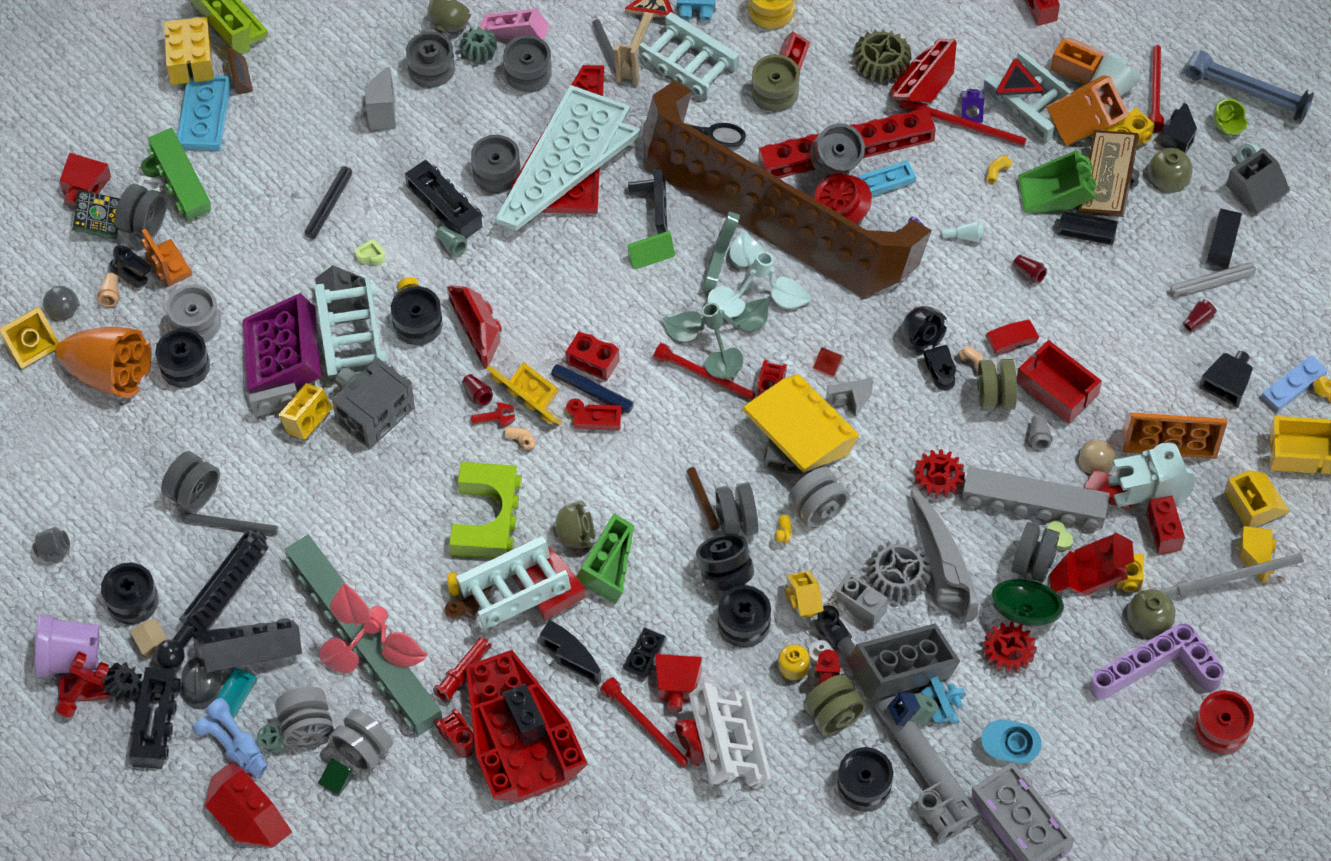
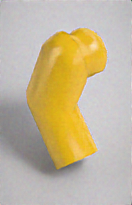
[986,155,1013,184]
[774,515,792,544]

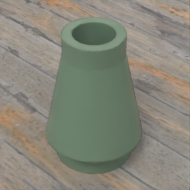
[436,226,467,255]

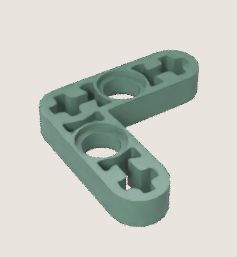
[702,211,740,292]

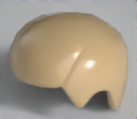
[1079,439,1116,475]

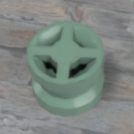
[257,724,286,754]

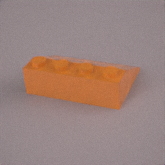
[1122,412,1227,459]

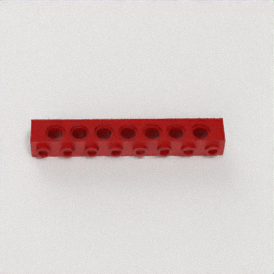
[758,108,936,178]

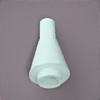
[942,220,984,242]

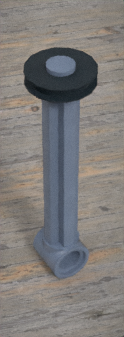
[1184,50,1314,123]

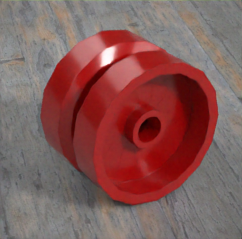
[1194,690,1254,754]

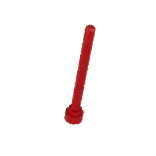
[1148,45,1165,132]
[653,342,756,400]
[600,677,688,767]

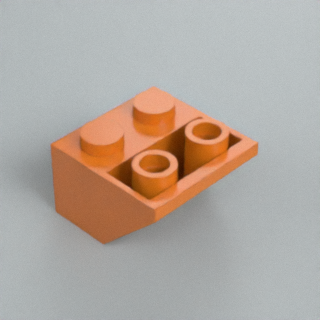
[1050,37,1108,85]

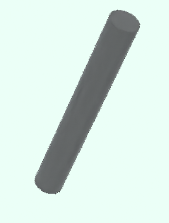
[592,19,616,73]

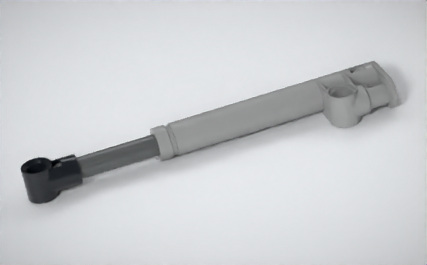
[816,605,981,843]

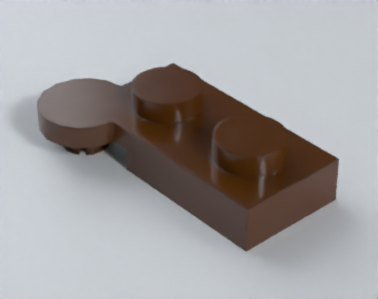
[445,584,496,620]

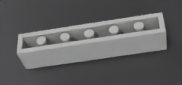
[962,467,1110,529]

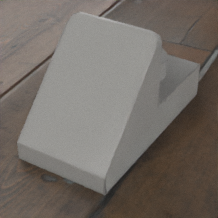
[826,378,873,416]

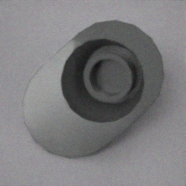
[182,657,221,709]

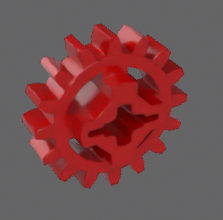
[913,449,965,499]
[983,622,1037,674]

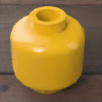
[778,644,810,680]

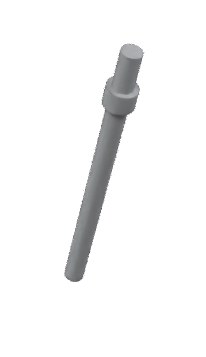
[1159,553,1304,597]

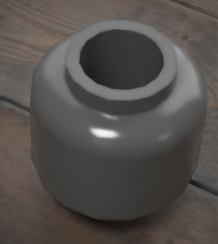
[32,527,70,562]

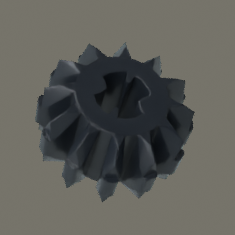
[101,662,142,705]

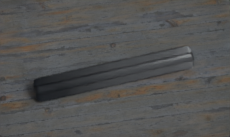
[304,166,352,239]

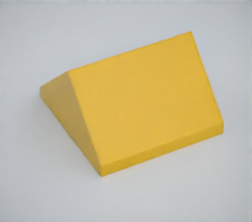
[0,306,59,369]

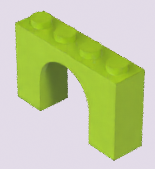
[449,462,522,559]

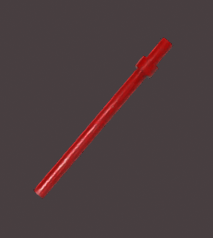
[899,100,1027,146]

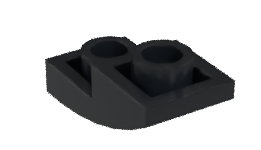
[623,627,667,679]

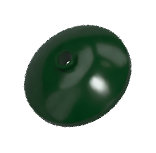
[991,579,1064,626]

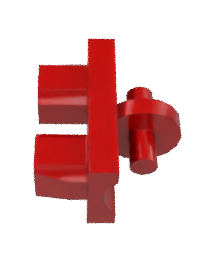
[815,649,841,684]

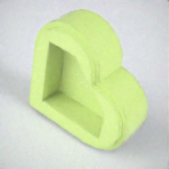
[355,238,385,266]
[1047,521,1073,551]

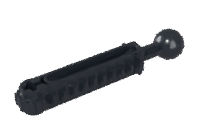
[154,530,269,669]

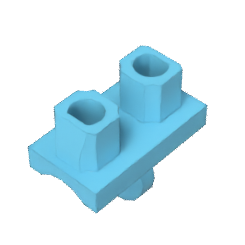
[677,0,716,21]
[922,676,966,725]

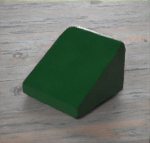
[318,758,353,796]

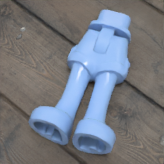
[192,698,268,779]

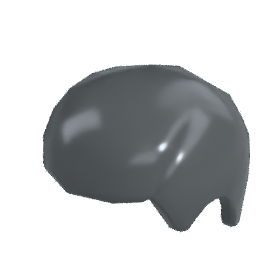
[43,286,80,320]

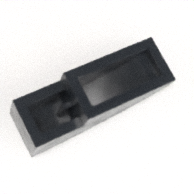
[540,619,601,685]

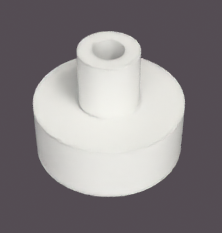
[809,640,833,665]

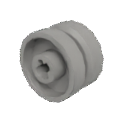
[166,284,221,342]
[788,467,850,527]
[329,709,393,772]

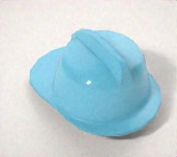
[982,720,1041,763]

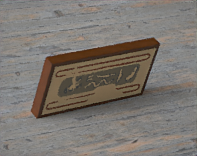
[1079,130,1139,217]

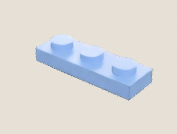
[1261,355,1328,413]

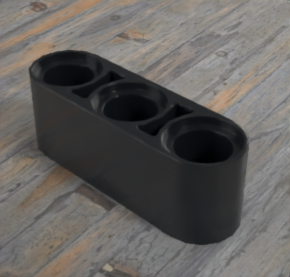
[1206,208,1242,268]

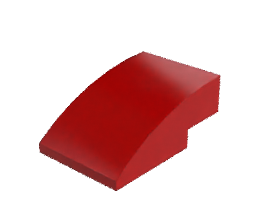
[511,546,586,621]

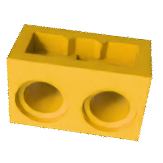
[1103,107,1154,147]
[279,383,332,440]

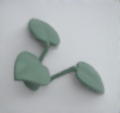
[663,298,769,379]

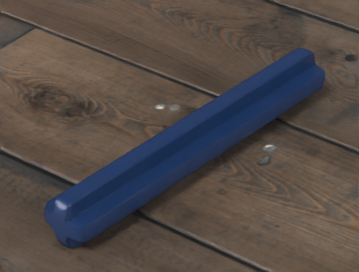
[551,364,634,414]

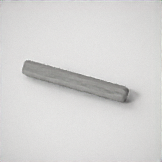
[1170,262,1256,298]

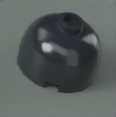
[901,306,947,353]

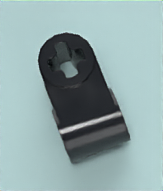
[923,345,956,391]

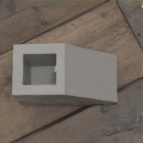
[834,572,888,628]

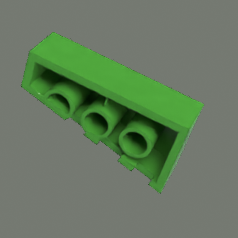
[146,127,211,221]

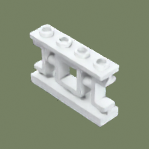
[689,683,771,789]

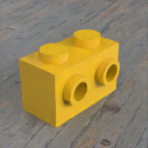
[784,570,824,617]

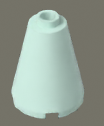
[1090,52,1140,96]

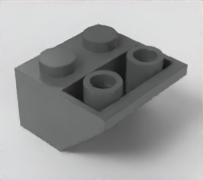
[1226,148,1290,214]
[315,265,370,322]

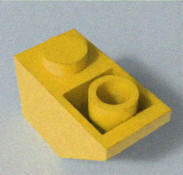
[1239,526,1276,583]

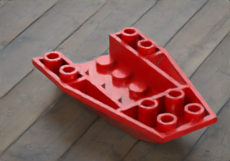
[466,650,588,802]

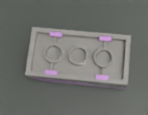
[972,762,1074,861]

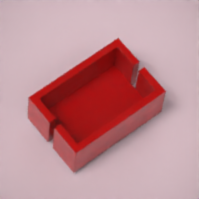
[1016,340,1102,424]

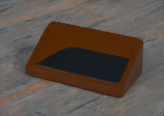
[227,47,253,95]

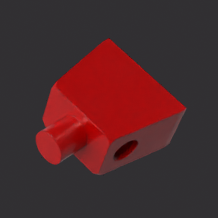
[60,153,112,207]
[655,654,702,713]

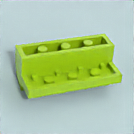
[189,0,268,53]

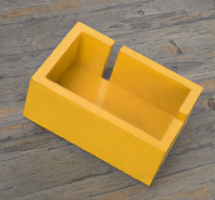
[164,17,214,85]
[1269,416,1331,474]

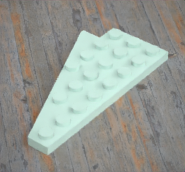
[495,85,641,231]

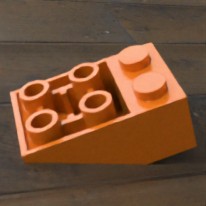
[1046,75,1129,146]

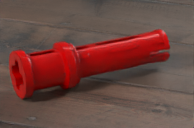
[433,637,492,703]

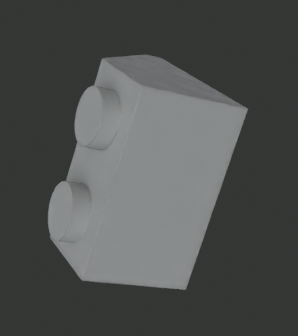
[361,67,396,130]

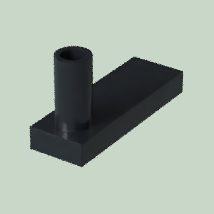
[628,169,668,234]

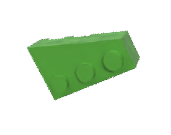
[576,513,634,604]

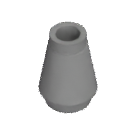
[1029,415,1053,450]

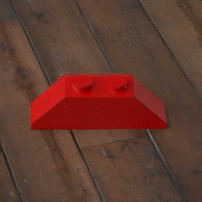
[891,38,957,102]
[447,285,502,369]
[205,762,292,848]

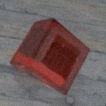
[813,347,845,377]

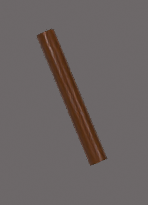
[687,467,720,531]

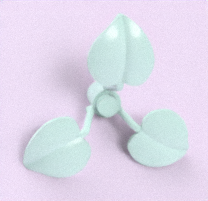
[708,231,812,318]

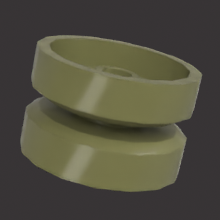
[751,54,800,111]
[977,359,1017,411]
[803,675,867,736]

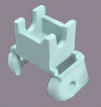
[1108,442,1195,507]

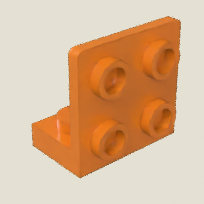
[141,229,192,287]

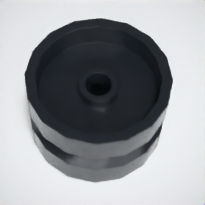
[390,286,443,345]
[155,328,210,388]
[696,534,754,591]
[101,562,159,625]
[717,585,771,648]
[837,747,894,812]

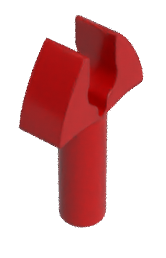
[470,402,515,429]

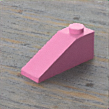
[480,8,550,40]

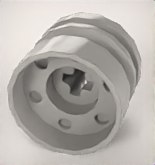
[274,686,334,749]

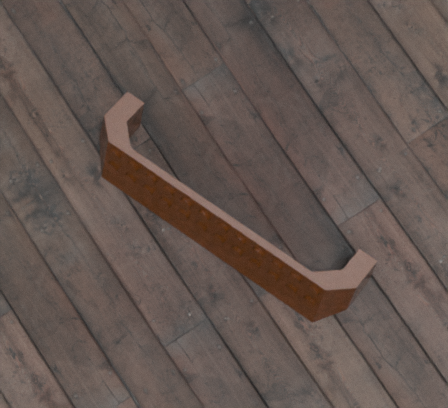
[643,80,932,298]

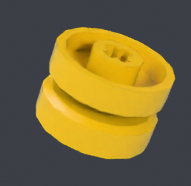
[748,0,795,29]

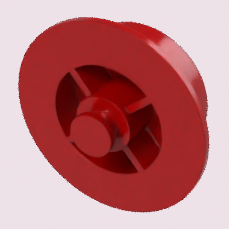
[813,174,872,224]

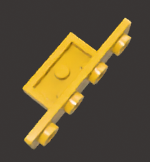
[486,362,563,425]

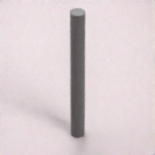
[183,512,278,535]

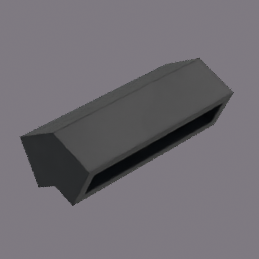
[1057,210,1118,245]

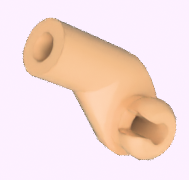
[958,346,984,374]
[505,427,535,450]

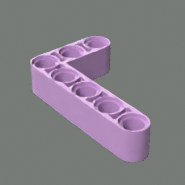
[1090,623,1224,699]

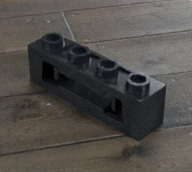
[405,159,483,239]
[129,667,181,769]

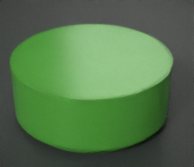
[141,156,159,177]

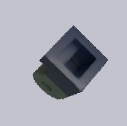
[888,692,938,726]

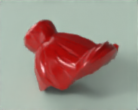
[674,719,705,767]

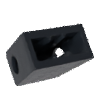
[1199,351,1253,408]

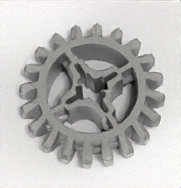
[866,539,931,603]

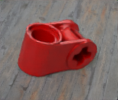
[757,359,787,397]
[434,708,475,757]

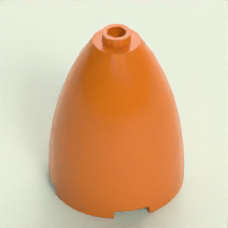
[55,327,152,398]

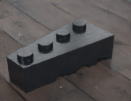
[192,618,302,673]

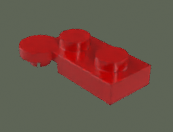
[566,398,622,430]

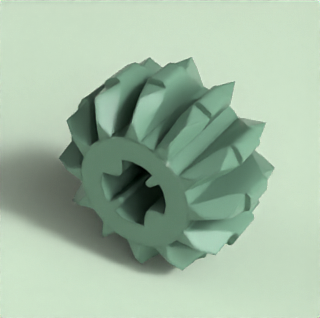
[460,26,497,64]

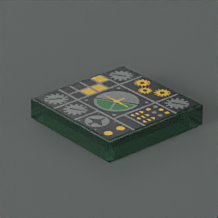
[71,190,120,240]

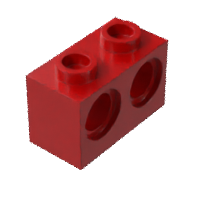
[565,331,620,382]
[1146,496,1185,554]

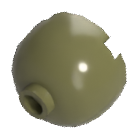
[427,0,471,34]
[1147,148,1193,193]
[553,500,595,549]
[1126,589,1176,639]

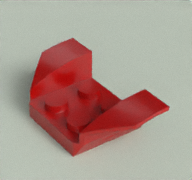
[1050,532,1135,595]

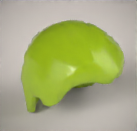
[1213,98,1248,135]

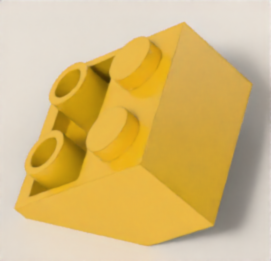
[1224,470,1290,527]

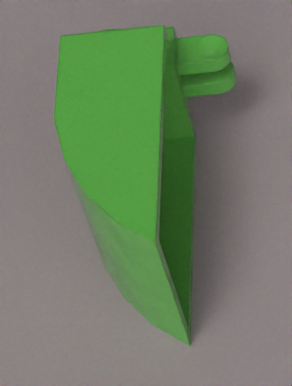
[1018,150,1097,213]

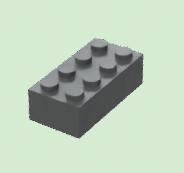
[847,623,960,700]

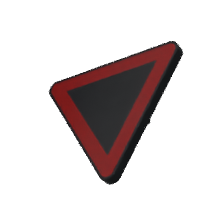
[996,58,1044,96]

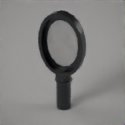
[687,123,746,147]

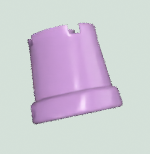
[35,614,100,678]

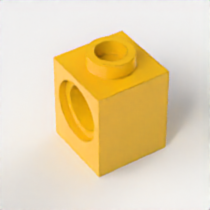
[1116,554,1144,592]

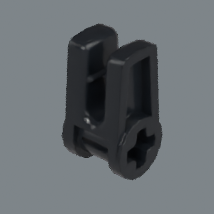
[109,245,151,288]

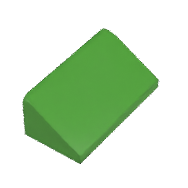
[627,231,675,269]

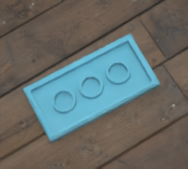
[177,74,232,151]

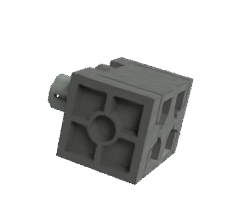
[332,357,415,450]

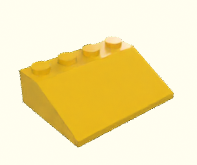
[742,374,860,473]

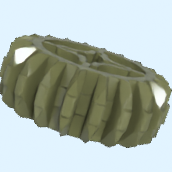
[853,28,912,83]

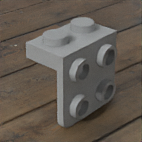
[244,377,297,417]

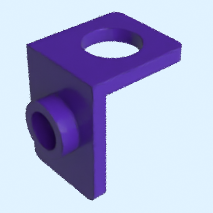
[961,89,985,123]

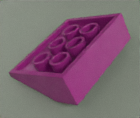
[243,293,321,393]

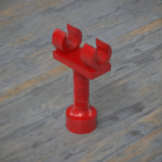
[55,651,109,718]

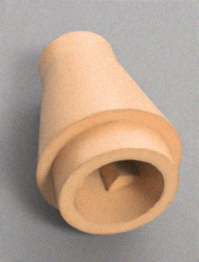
[97,273,120,307]

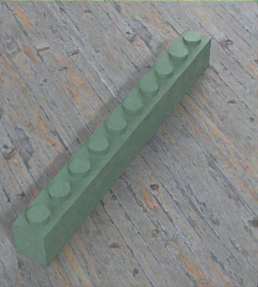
[284,534,443,736]

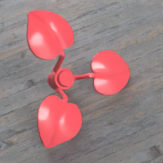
[319,583,427,673]

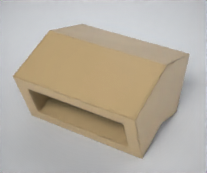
[130,618,167,659]

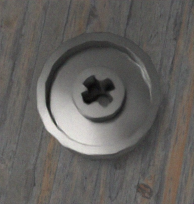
[406,31,455,88]
[503,35,552,92]
[810,123,865,177]
[471,134,521,192]
[115,183,167,239]
[161,451,220,512]
[715,482,758,536]
[1011,522,1060,583]

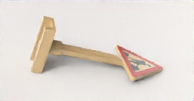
[614,0,674,86]

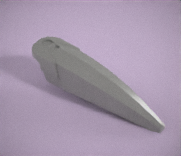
[910,488,978,622]

